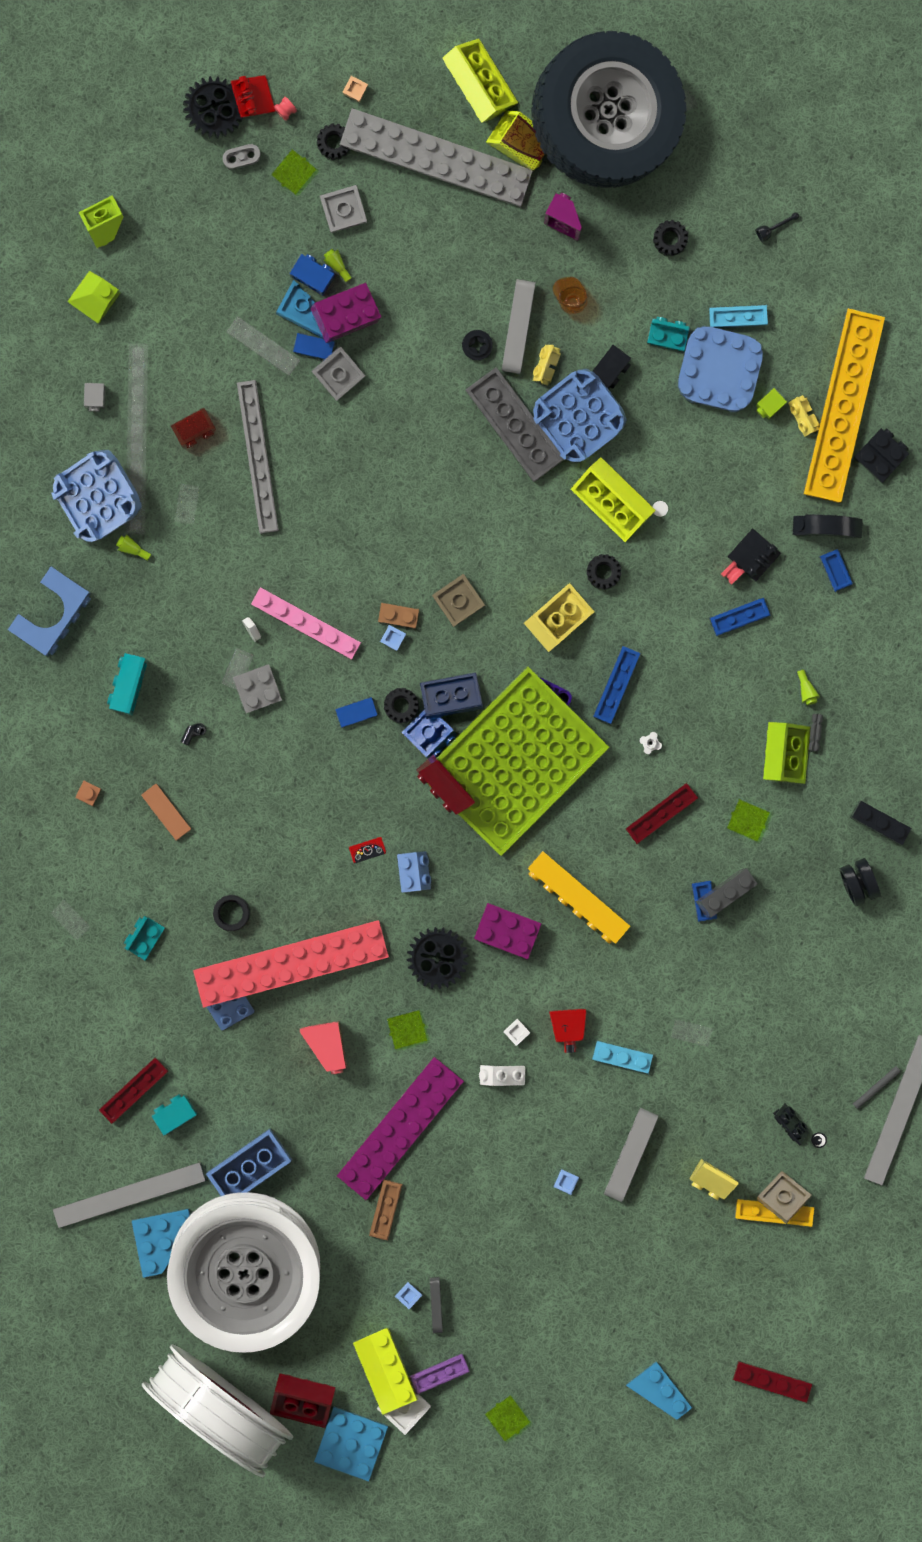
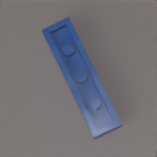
[593,646,640,724]

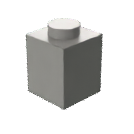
[84,383,106,412]

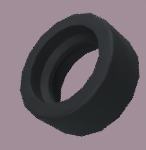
[213,895,250,931]

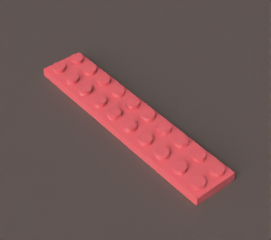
[193,920,389,1008]

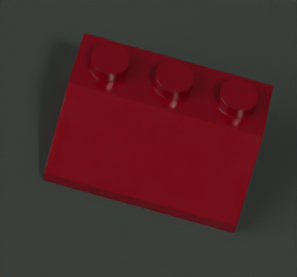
[416,754,475,815]
[270,1373,336,1428]

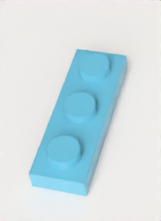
[709,305,768,328]
[592,1041,653,1073]

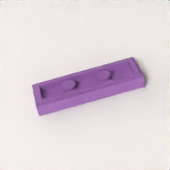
[409,1354,470,1395]

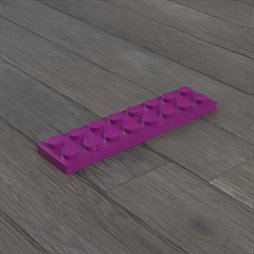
[337,1057,464,1200]

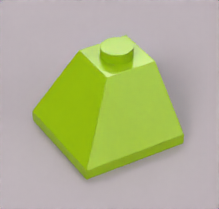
[79,195,124,248]
[67,271,120,324]

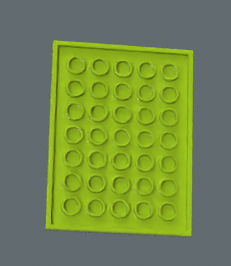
[427,667,609,856]

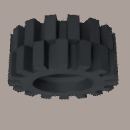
[317,123,350,160]
[653,220,688,256]
[587,554,621,590]
[384,688,418,723]

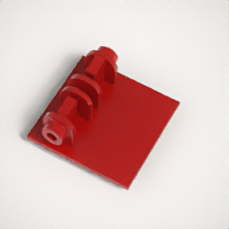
[231,75,275,118]

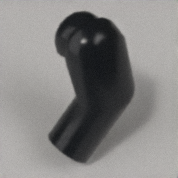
[180,723,206,746]

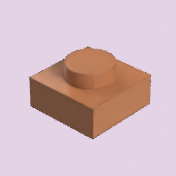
[75,781,101,806]

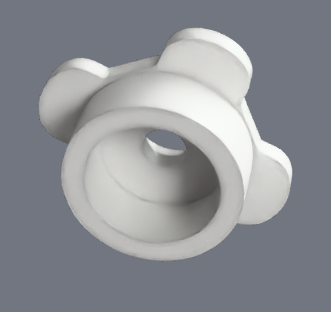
[640,732,662,754]

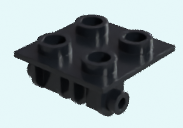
[727,528,781,582]
[773,1103,809,1146]

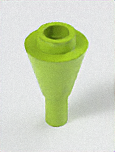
[323,248,352,282]
[116,534,151,561]
[797,669,820,705]

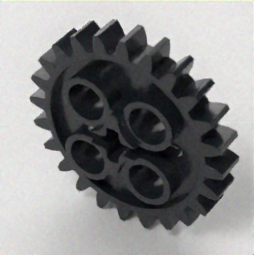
[183,76,243,139]
[406,927,469,989]

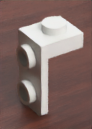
[479,1065,525,1086]

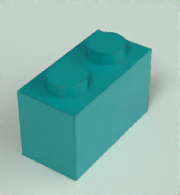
[152,1094,197,1136]

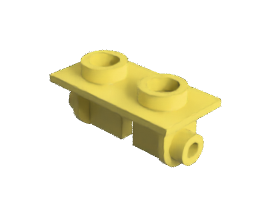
[532,345,561,386]
[788,395,820,437]

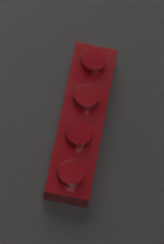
[626,783,698,844]
[99,1057,168,1124]
[733,1361,812,1403]

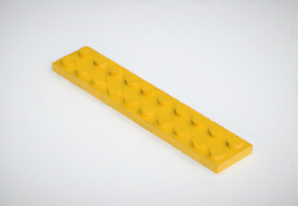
[803,308,885,503]

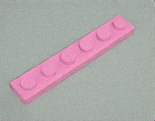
[251,587,361,660]

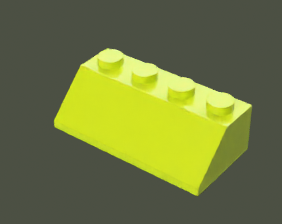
[442,39,518,123]
[571,457,656,542]
[353,1328,418,1415]

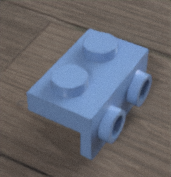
[397,851,431,893]

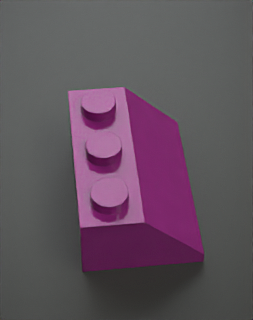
[544,193,582,241]

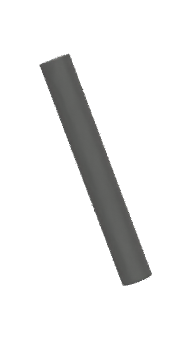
[853,1066,901,1109]

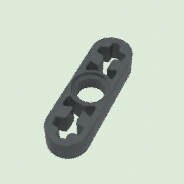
[430,1277,443,1334]

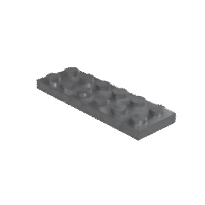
[465,367,564,482]

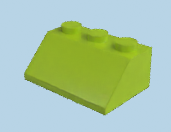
[763,722,811,784]

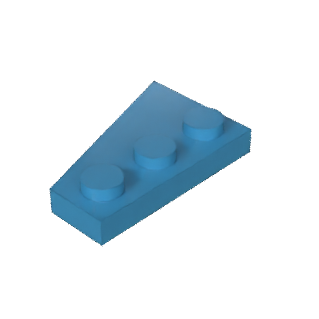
[276,280,324,339]
[626,1361,692,1420]

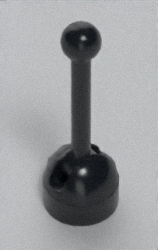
[755,212,799,242]

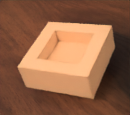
[342,76,368,103]

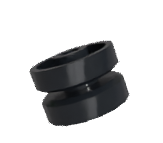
[839,858,881,907]

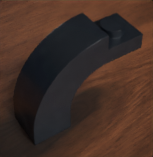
[793,515,863,539]

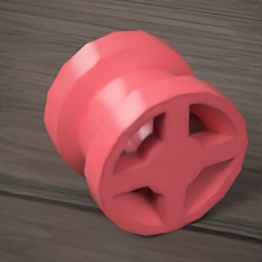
[274,97,297,121]
[721,561,745,585]

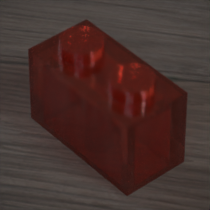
[171,408,216,449]

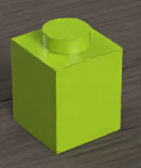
[756,388,787,420]

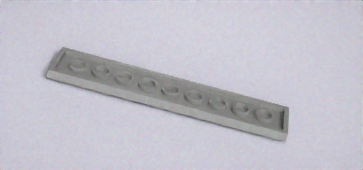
[339,108,533,207]

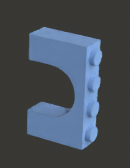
[8,567,91,657]

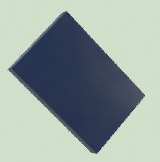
[420,672,483,719]

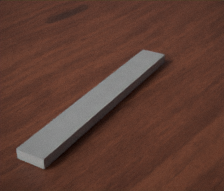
[237,380,279,534]
[864,1035,922,1185]
[53,1162,206,1228]

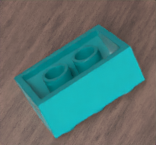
[107,653,148,716]

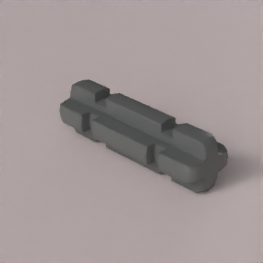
[809,714,823,752]

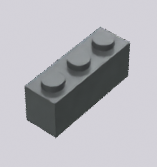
[695,868,757,917]

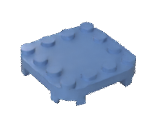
[678,327,763,412]
[533,369,627,462]
[51,450,142,542]

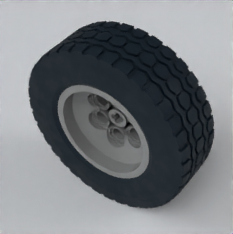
[531,31,686,188]

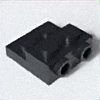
[854,428,909,483]

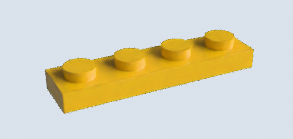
[735,1199,814,1227]

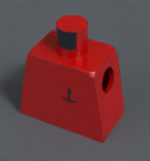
[549,1009,586,1053]

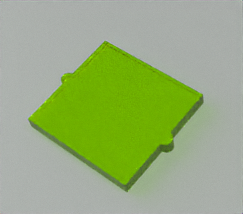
[271,149,317,195]
[727,799,770,841]
[387,1010,428,1049]
[485,1395,530,1441]

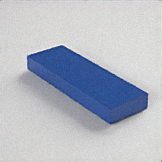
[709,598,770,636]

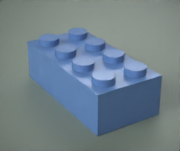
[206,1128,292,1196]

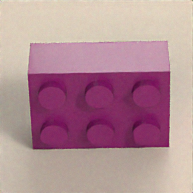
[311,282,381,343]
[474,903,542,959]

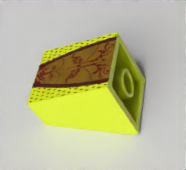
[486,111,544,170]

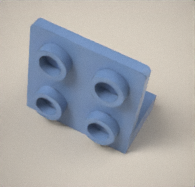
[207,996,254,1030]

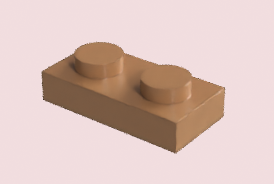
[378,603,419,629]

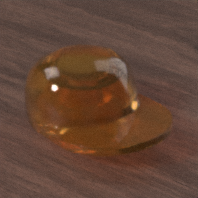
[553,277,588,314]

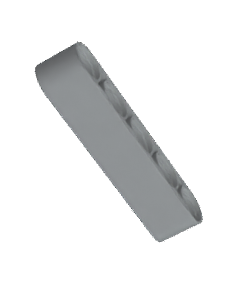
[502,279,535,374]
[604,1108,658,1202]

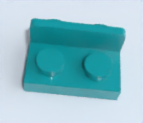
[647,317,690,352]
[124,916,165,960]

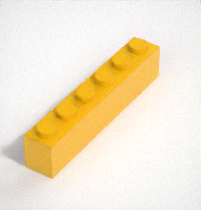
[528,851,630,944]

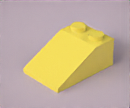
[524,583,594,652]
[690,1159,738,1200]

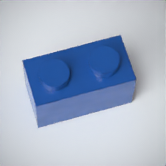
[290,254,335,296]

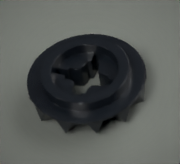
[462,330,493,361]

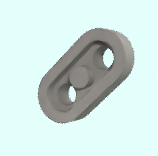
[223,144,260,169]

